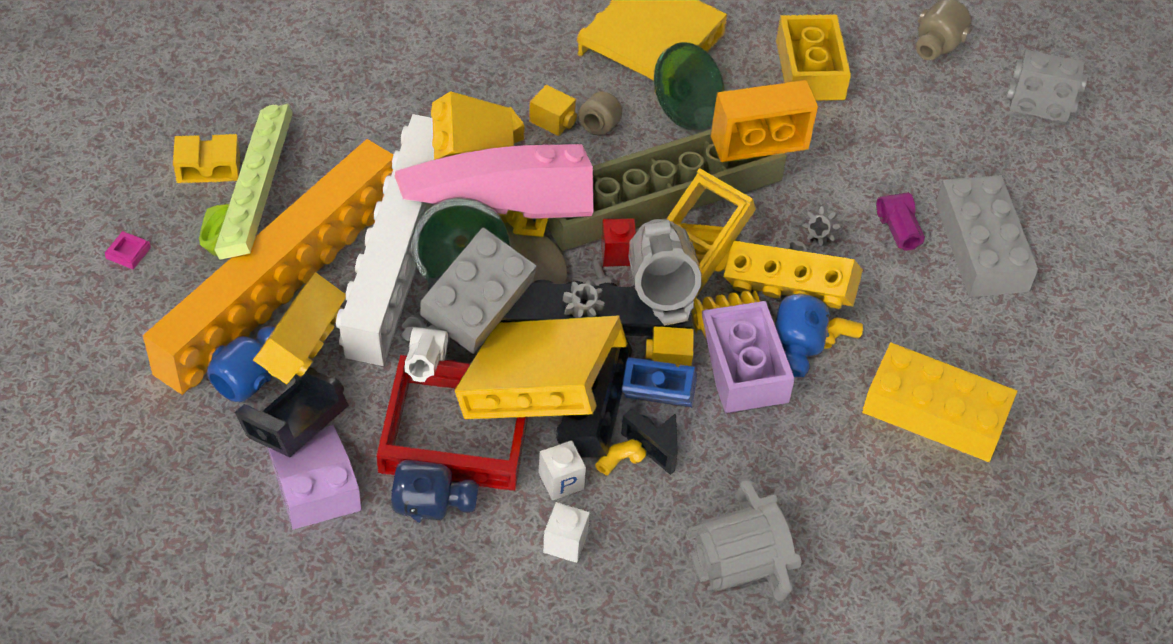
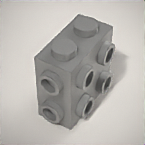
[1006,50,1088,122]

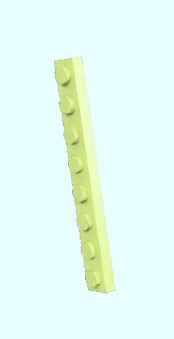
[215,104,293,260]

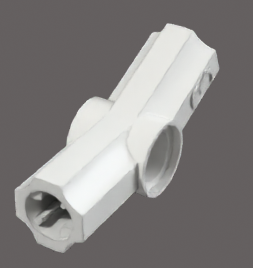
[405,325,450,382]

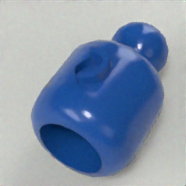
[775,294,830,377]
[207,326,275,403]

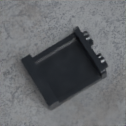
[235,367,349,457]

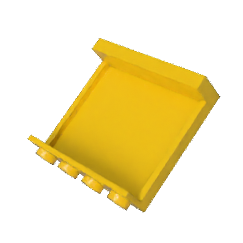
[577,0,727,98]
[455,316,627,419]

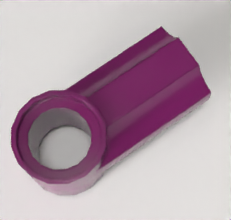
[876,192,925,251]

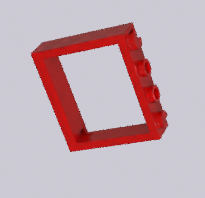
[376,355,528,491]

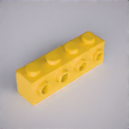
[723,241,863,309]
[253,272,346,384]

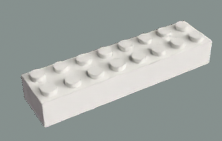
[336,114,437,366]

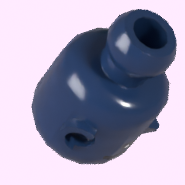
[391,460,479,523]

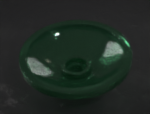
[654,42,725,131]
[411,197,510,282]

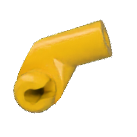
[824,317,863,349]
[595,439,646,475]

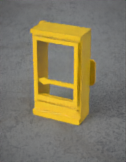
[667,168,756,299]

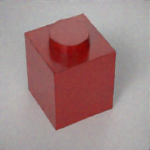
[601,219,636,267]

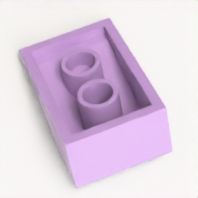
[702,301,795,413]
[267,425,361,530]

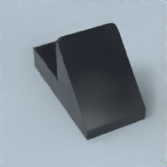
[621,408,678,475]

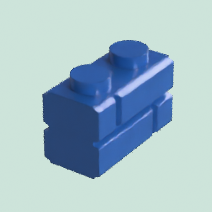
[622,357,697,407]

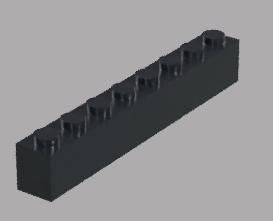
[426,275,692,337]

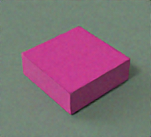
[105,231,151,270]

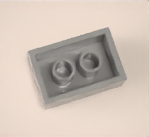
[420,228,537,354]

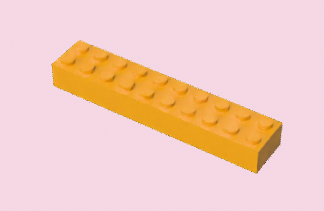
[143,139,394,395]

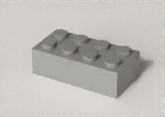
[936,175,1038,297]

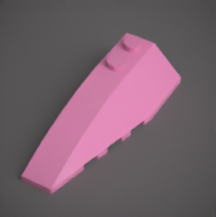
[394,144,593,219]

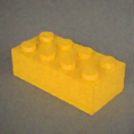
[862,342,1017,462]

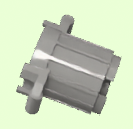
[628,219,701,326]
[688,480,802,601]

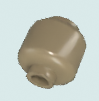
[579,92,622,136]

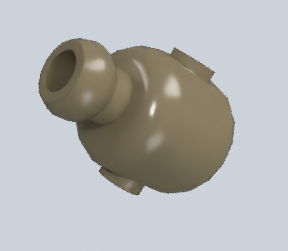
[916,0,972,60]

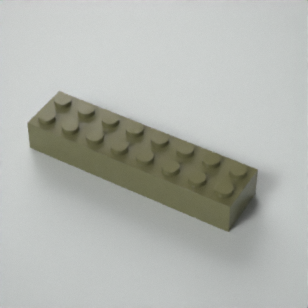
[546,129,787,251]

